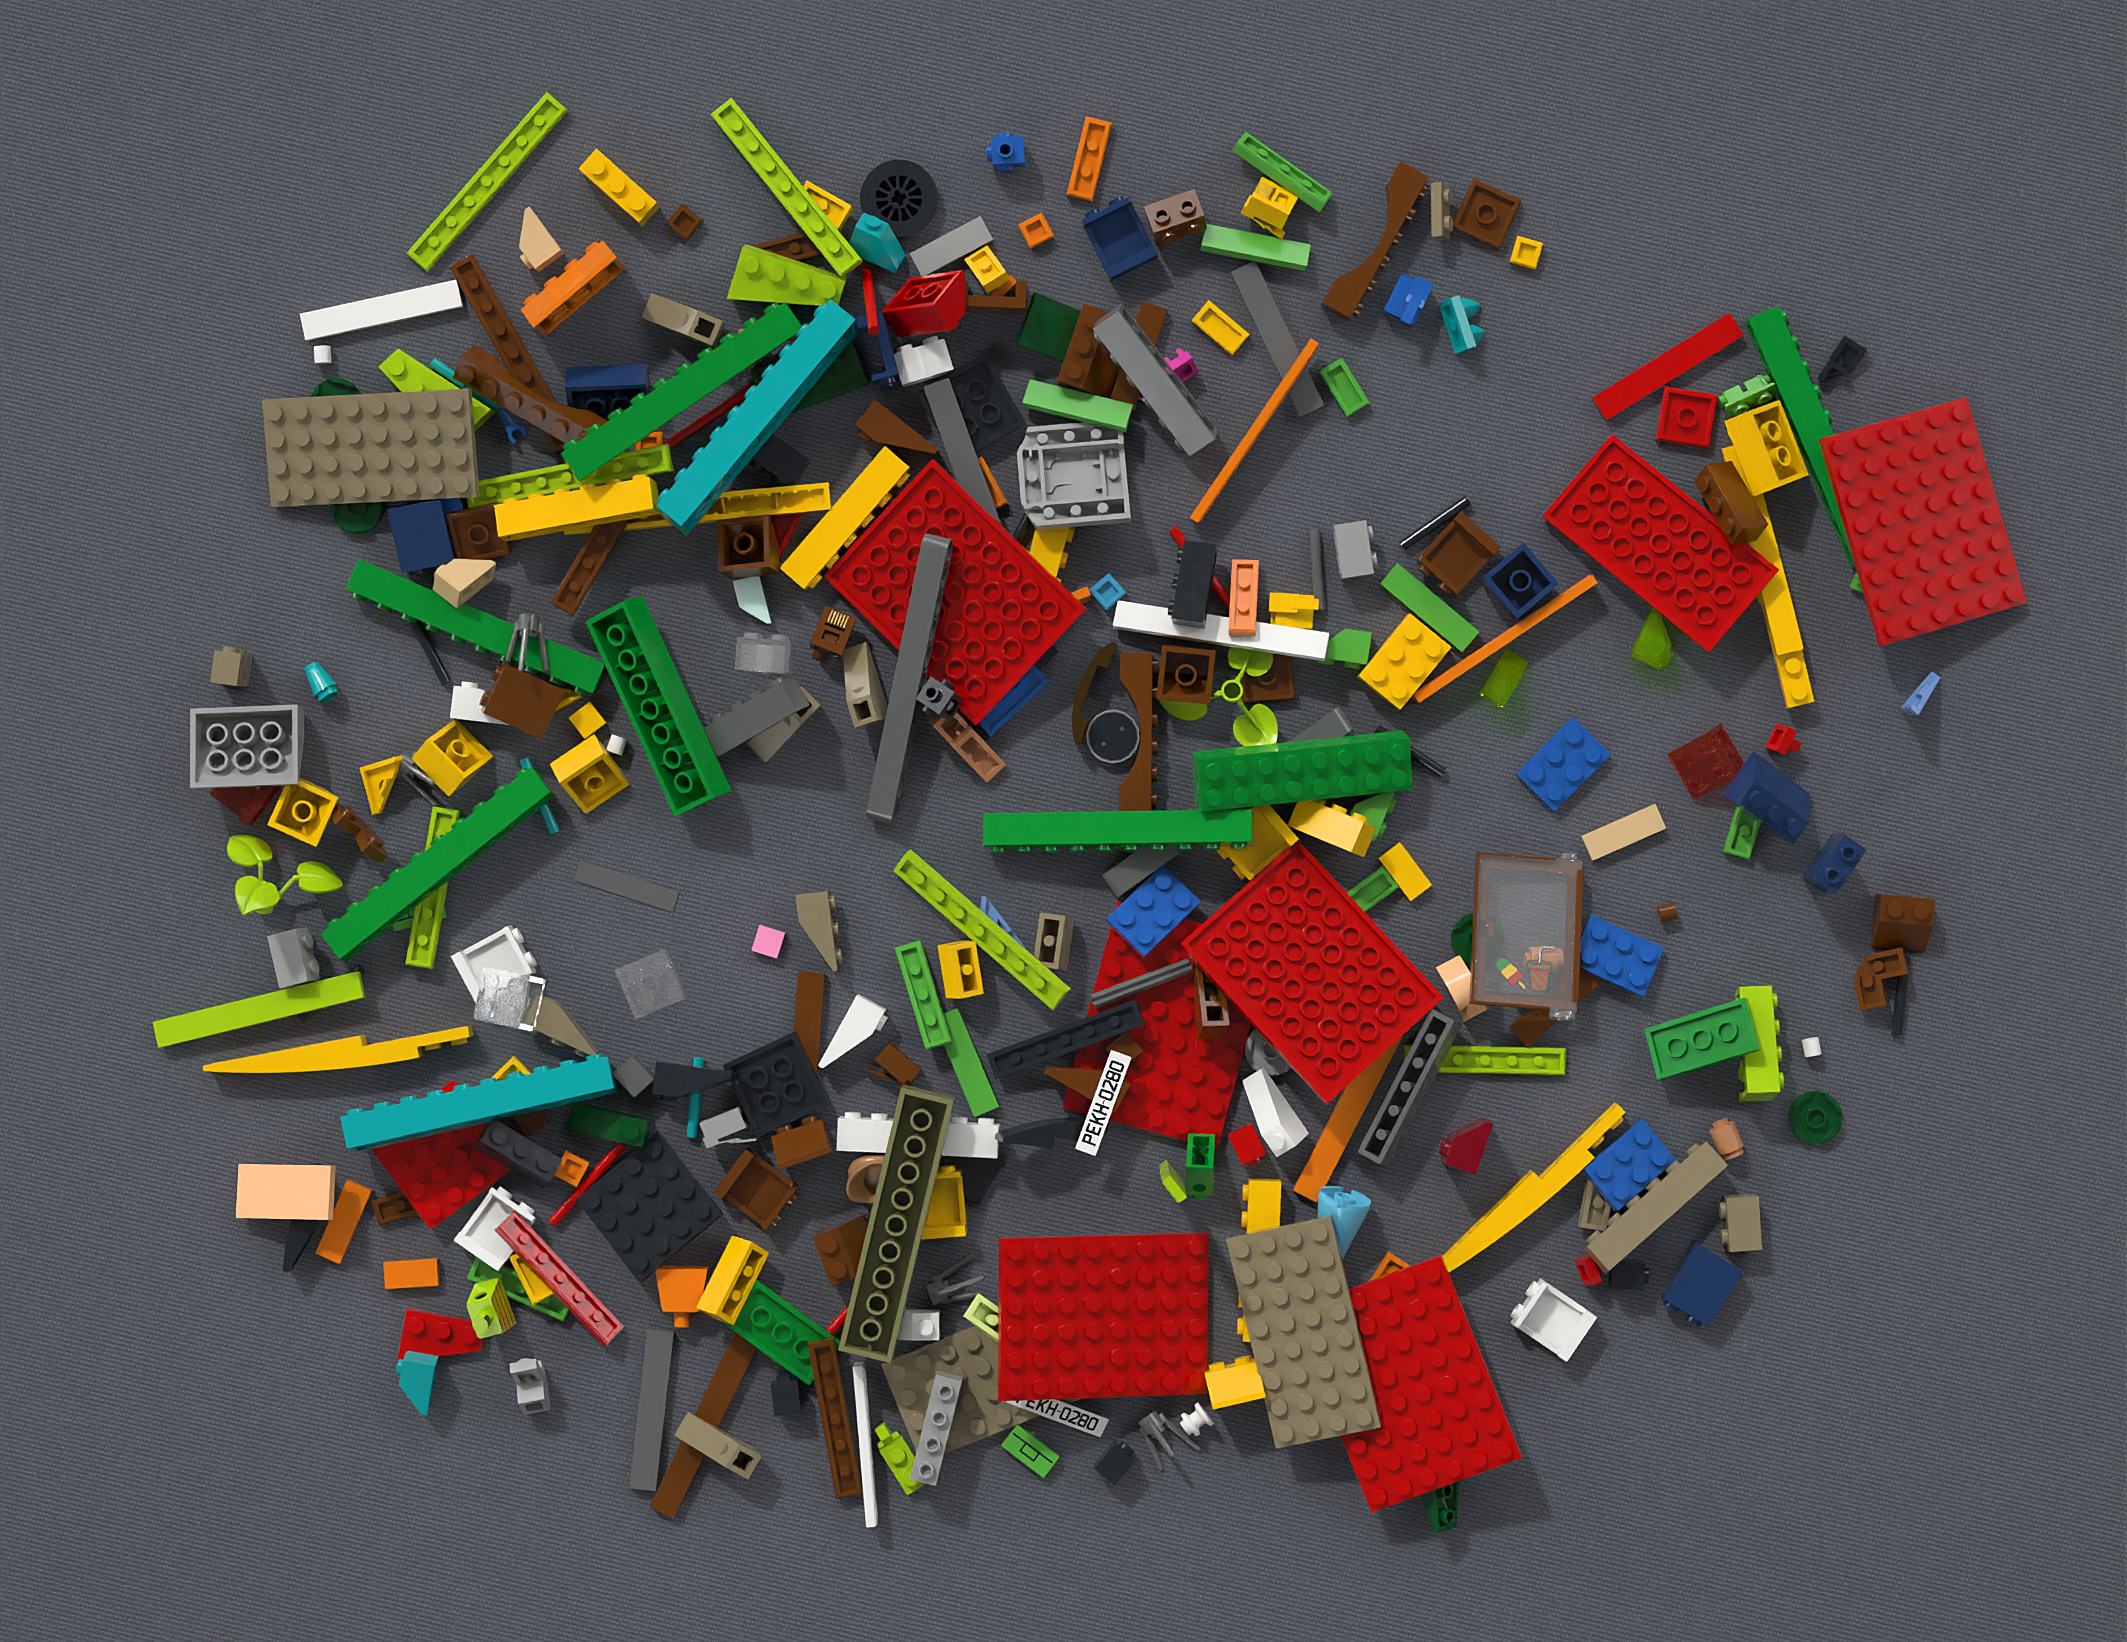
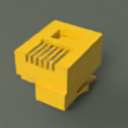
[1241,177,1298,239]
[1269,592,1319,630]

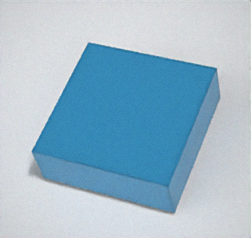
[1089,573,1126,611]

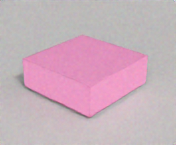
[752,925,785,958]

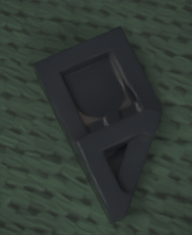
[1817,335,1867,381]

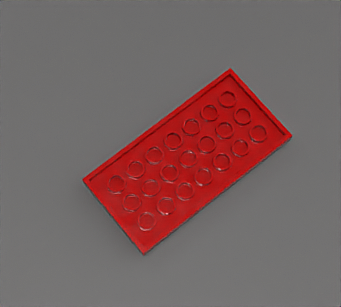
[1542,434,1779,653]

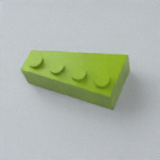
[727,244,848,306]
[379,349,496,431]
[1735,986,1784,1102]

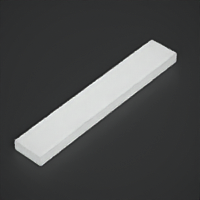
[300,280,463,341]
[853,1363,878,1527]

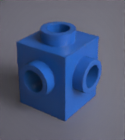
[986,132,1025,173]

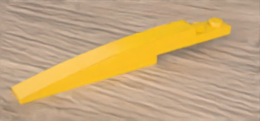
[1721,446,1814,708]
[564,482,831,535]
[203,1025,474,1073]
[1443,1102,1625,1272]

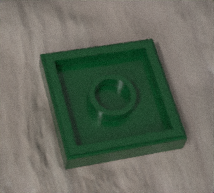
[1016,292,1081,362]

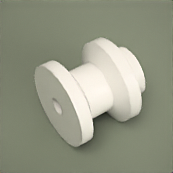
[1180,1402,1214,1437]

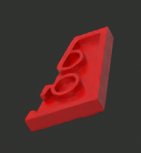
[397,1308,484,1362]

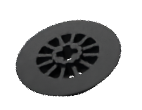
[860,159,938,237]

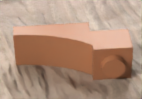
[928,712,1006,782]

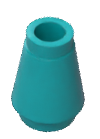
[304,662,339,703]

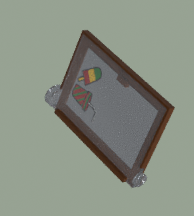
[1469,852,1583,1021]

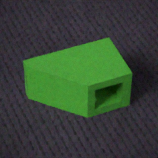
[1318,629,1372,670]
[1349,792,1397,842]

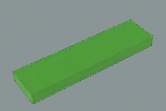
[1232,132,1333,212]
[1200,224,1311,271]
[1022,379,1133,432]
[1380,563,1479,653]
[895,940,952,1051]
[944,1008,999,1117]
[467,1256,570,1322]

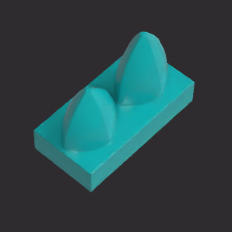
[1439,295,1484,355]

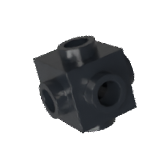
[916,677,965,722]

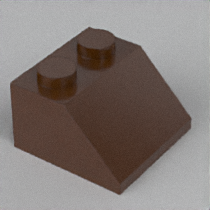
[717,514,780,579]
[1157,644,1216,705]
[1870,894,1935,952]
[771,1115,834,1170]
[812,1215,868,1287]

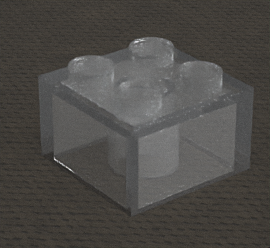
[735,632,795,675]
[614,948,688,1020]
[473,966,546,1032]

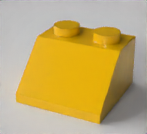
[411,719,493,796]
[550,735,630,814]
[268,778,339,847]
[1205,1356,1266,1410]

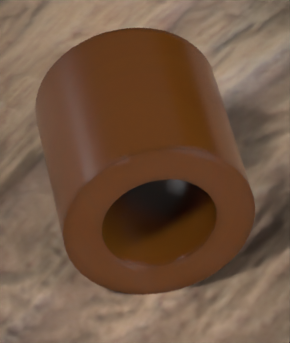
[1657,902,1678,922]

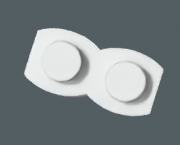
[893,336,954,387]

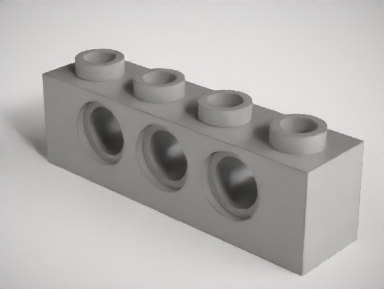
[910,1370,963,1486]

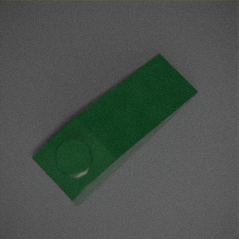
[567,1102,651,1147]

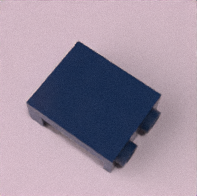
[1082,196,1158,281]
[855,311,899,390]
[387,499,457,576]
[1802,834,1866,893]
[1660,1241,1743,1327]

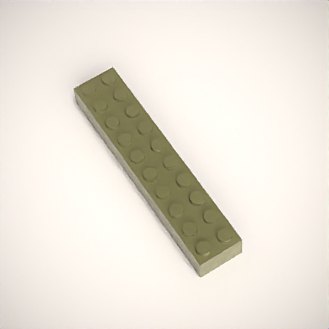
[838,1085,956,1363]

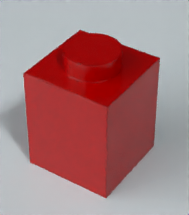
[1227,1123,1266,1166]

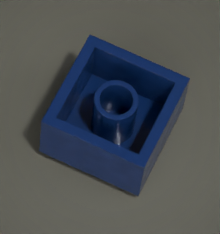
[1480,543,1558,620]

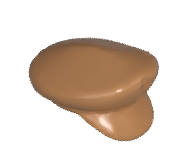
[846,1155,885,1204]

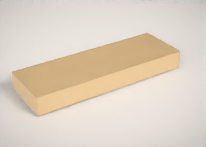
[1581,804,1666,861]

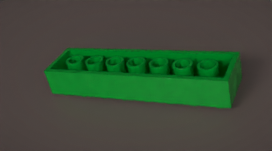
[585,596,732,817]
[1192,730,1412,812]

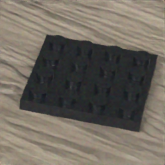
[576,1131,724,1283]

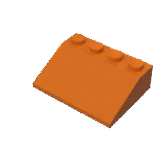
[521,240,627,337]

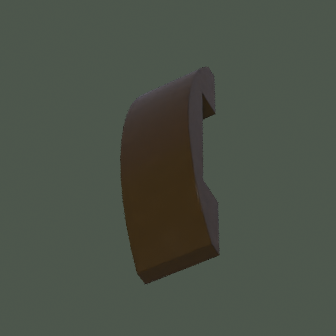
[1072,642,1117,745]

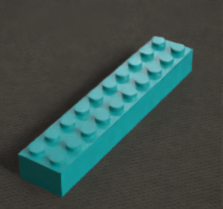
[656,299,858,536]
[340,1054,618,1153]

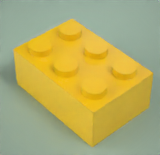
[1724,400,1809,497]
[1357,613,1451,710]

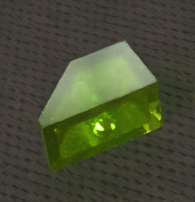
[1628,608,1673,671]
[1478,648,1529,708]

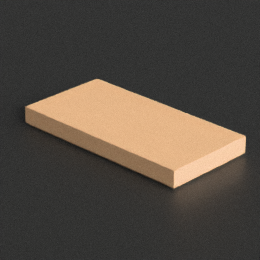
[236,1164,336,1220]

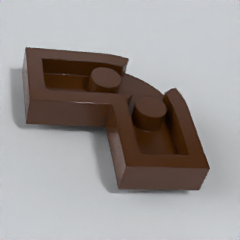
[331,803,387,863]
[1854,948,1909,1011]

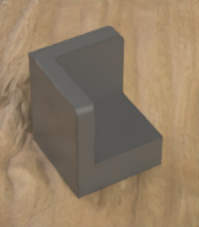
[612,1055,654,1097]

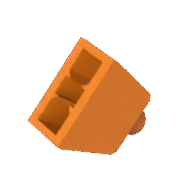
[656,1266,709,1327]

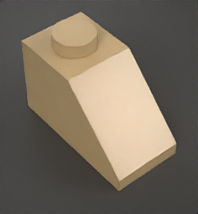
[519,207,564,272]
[433,559,496,608]

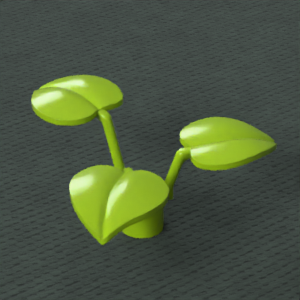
[1159,647,1278,746]
[227,835,343,916]

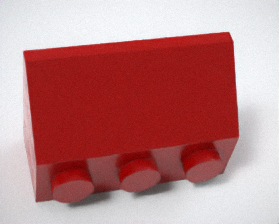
[882,270,965,337]

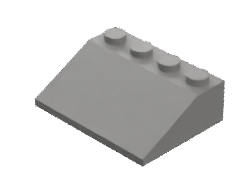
[190,704,304,789]

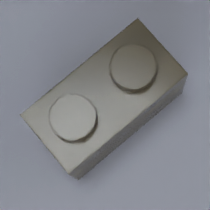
[210,646,253,687]
[1034,913,1075,971]
[1719,1194,1762,1252]

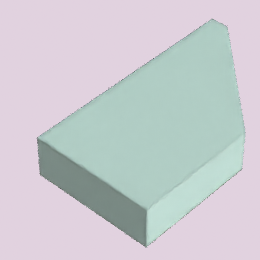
[733,576,772,624]

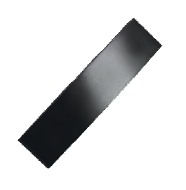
[995,1117,1109,1148]
[283,1162,324,1273]

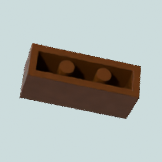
[1694,461,1769,545]

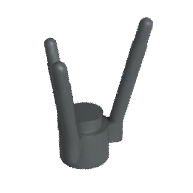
[505,614,549,672]
[398,751,438,806]
[927,1254,985,1305]
[1138,1410,1201,1471]

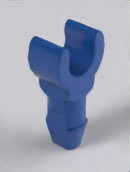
[498,410,528,444]

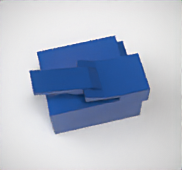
[1382,273,1434,327]

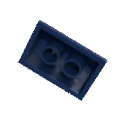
[565,364,651,421]
[1723,751,1810,845]

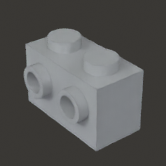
[1333,520,1378,580]
[267,928,320,988]

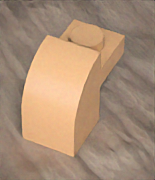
[1436,955,1487,1022]

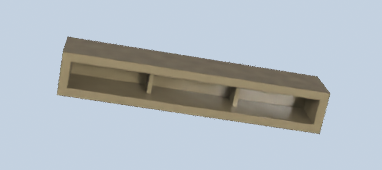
[1584,1141,1728,1274]

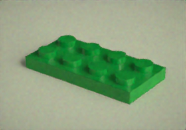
[1644,997,1762,1081]
[723,1279,841,1385]

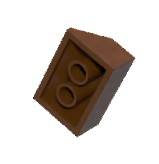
[1057,304,1119,399]

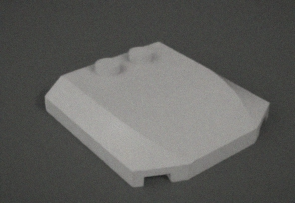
[1017,422,1131,530]

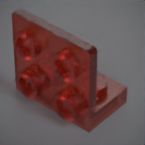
[1668,723,1745,800]
[210,785,282,826]

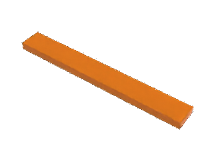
[1190,338,1319,523]
[1412,575,1597,703]
[1293,1035,1403,1202]

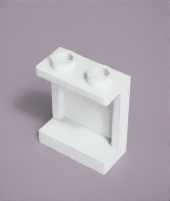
[451,925,537,1004]
[454,1187,536,1272]
[1511,1278,1597,1362]

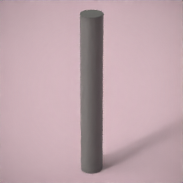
[1309,529,1325,610]

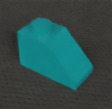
[849,213,905,273]
[396,1351,439,1415]

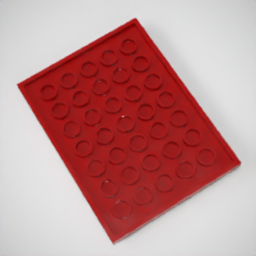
[1819,397,2027,647]
[824,459,1087,725]
[1179,840,1444,1105]
[1062,901,1251,1149]
[998,1232,1208,1401]
[1341,1254,1522,1513]

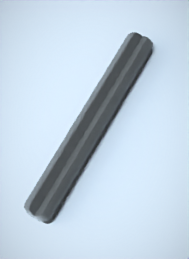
[1091,959,1193,1008]

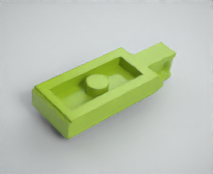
[875,1422,926,1495]

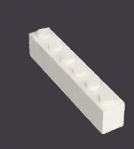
[837,1112,1000,1158]

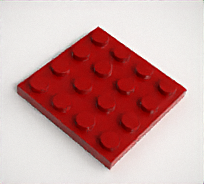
[371,1080,511,1230]

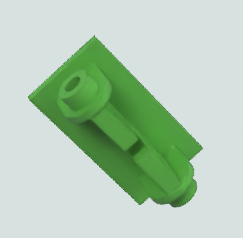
[1718,375,1775,419]

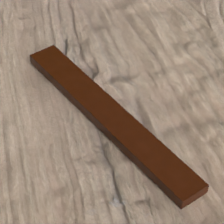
[450,254,566,454]
[650,1332,757,1518]

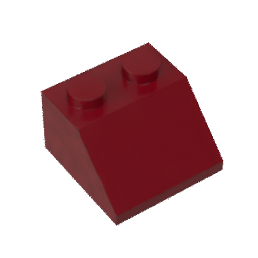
[1438,1117,1493,1174]

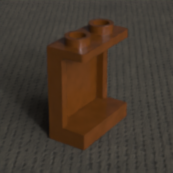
[965,279,1028,315]
[1416,511,1501,596]
[479,662,565,739]
[714,1147,799,1230]

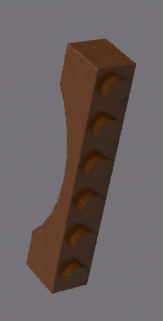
[1321,161,1429,321]
[453,344,608,443]
[1119,653,1157,811]

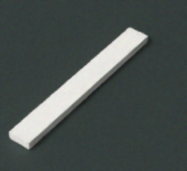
[1113,601,1329,661]

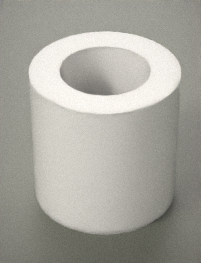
[314,346,332,364]
[606,734,627,755]
[1802,1037,1822,1057]

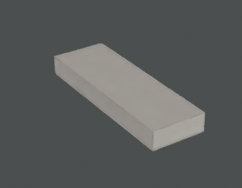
[910,216,993,276]

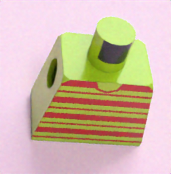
[467,1277,516,1339]

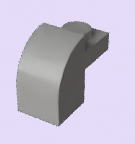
[509,1358,550,1415]

